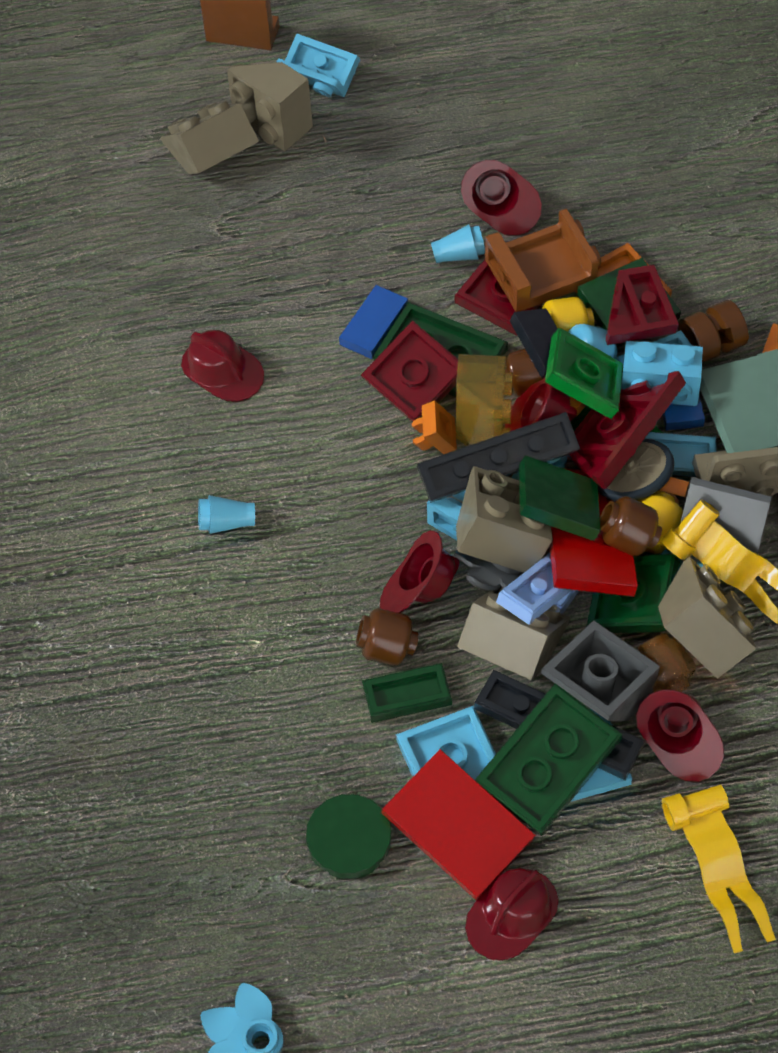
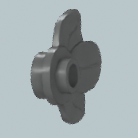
[454,551,523,590]

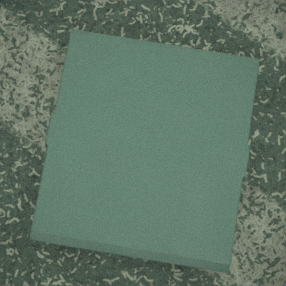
[700,349,778,453]

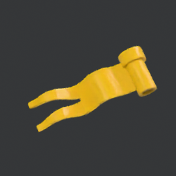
[661,499,778,624]
[661,785,776,954]

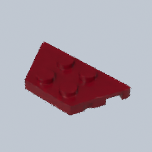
[567,371,686,489]

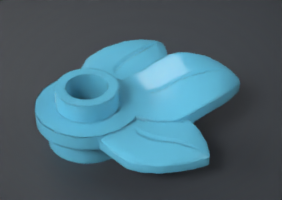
[200,983,284,1053]

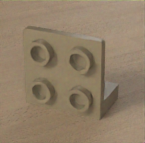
[692,447,778,496]

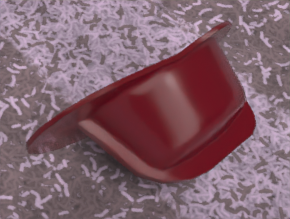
[461,159,542,236]
[181,330,264,402]
[504,378,577,433]
[380,530,460,613]
[636,689,724,782]
[465,868,559,961]

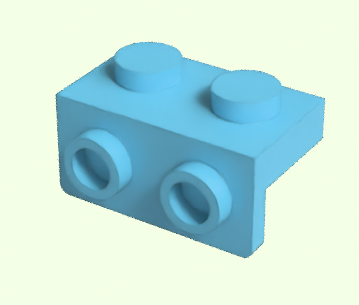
[277,34,360,97]
[622,341,703,406]

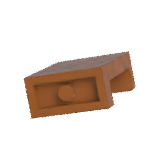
[200,0,280,50]
[485,208,601,312]

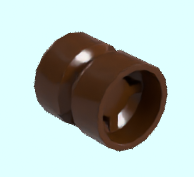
[677,300,749,363]

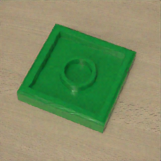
[545,328,624,419]

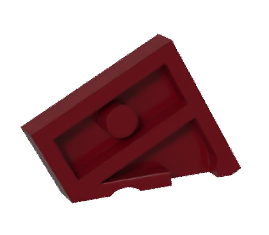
[606,264,679,345]

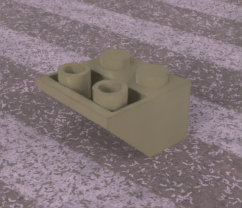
[227,62,313,152]
[160,100,259,174]
[456,466,552,573]
[658,557,756,679]
[457,587,571,680]

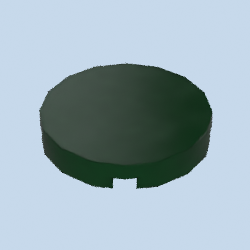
[306,794,391,879]

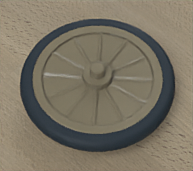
[598,438,674,501]

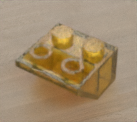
[456,354,513,446]

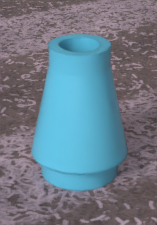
[431,224,485,264]
[198,495,255,534]

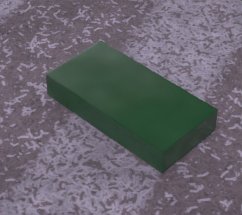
[362,663,452,723]

